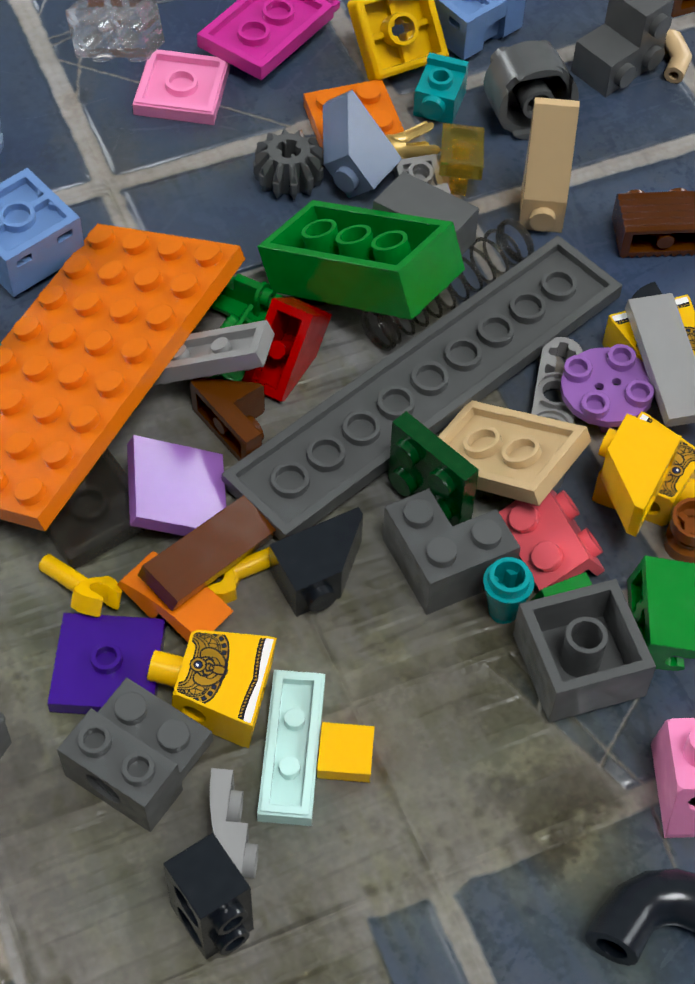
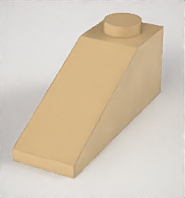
[519,97,580,233]

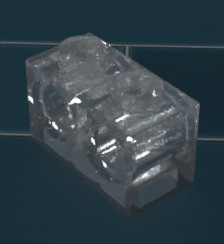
[65,0,165,62]

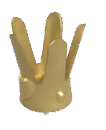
[386,121,441,159]

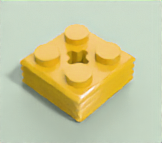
[347,0,449,81]

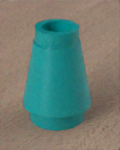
[483,557,534,624]

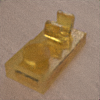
[439,123,484,196]

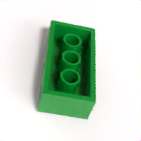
[257,200,465,320]

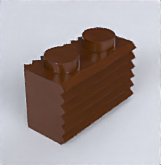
[612,188,695,259]

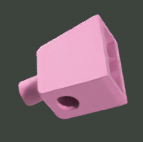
[651,718,695,838]

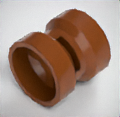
[663,497,695,563]

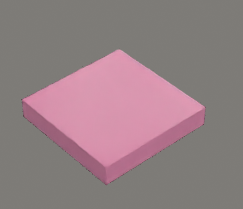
[132,49,230,125]

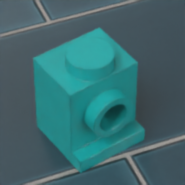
[413,52,469,125]

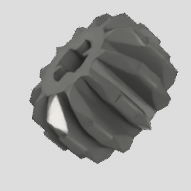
[253,128,325,200]

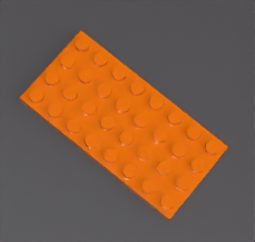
[0,223,245,531]

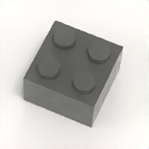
[513,579,656,722]

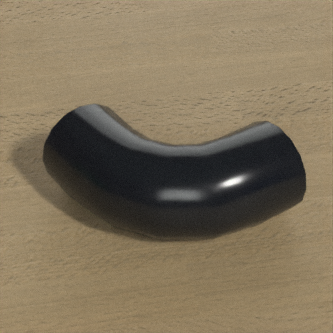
[585,868,695,966]

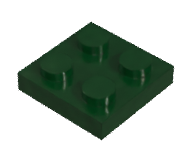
[388,411,479,526]

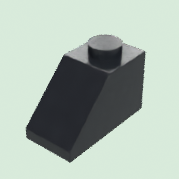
[269,507,363,617]

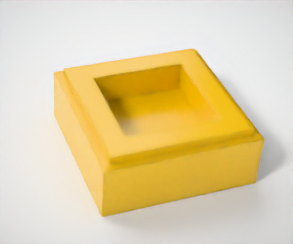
[317,722,375,783]

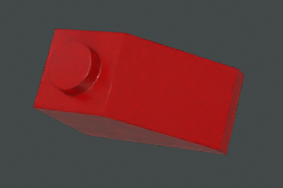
[242,297,332,402]

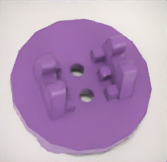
[560,344,654,433]

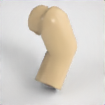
[664,29,692,83]

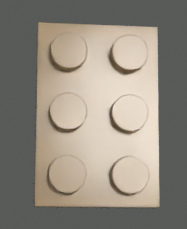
[438,400,591,506]

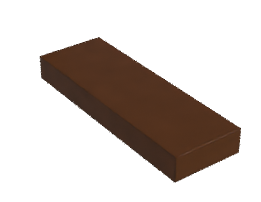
[138,495,276,611]

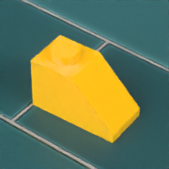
[598,413,682,537]

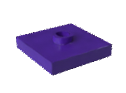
[47,612,166,714]

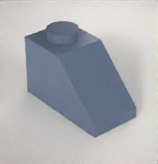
[323,90,402,198]

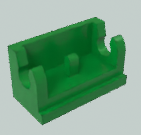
[627,555,695,671]

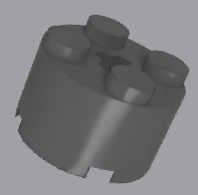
[484,40,579,140]

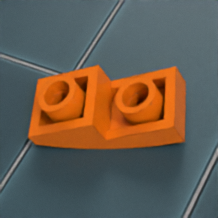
[117,551,233,642]

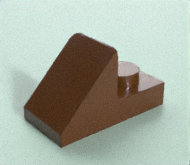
[190,377,265,461]

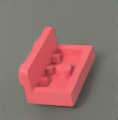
[499,489,605,591]

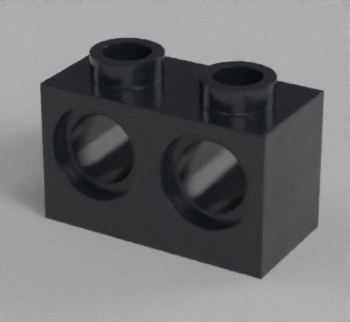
[163,833,254,960]

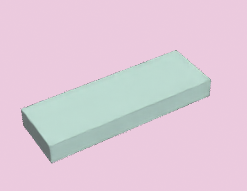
[257,670,325,826]

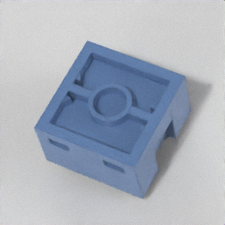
[434,0,526,60]
[0,168,84,297]

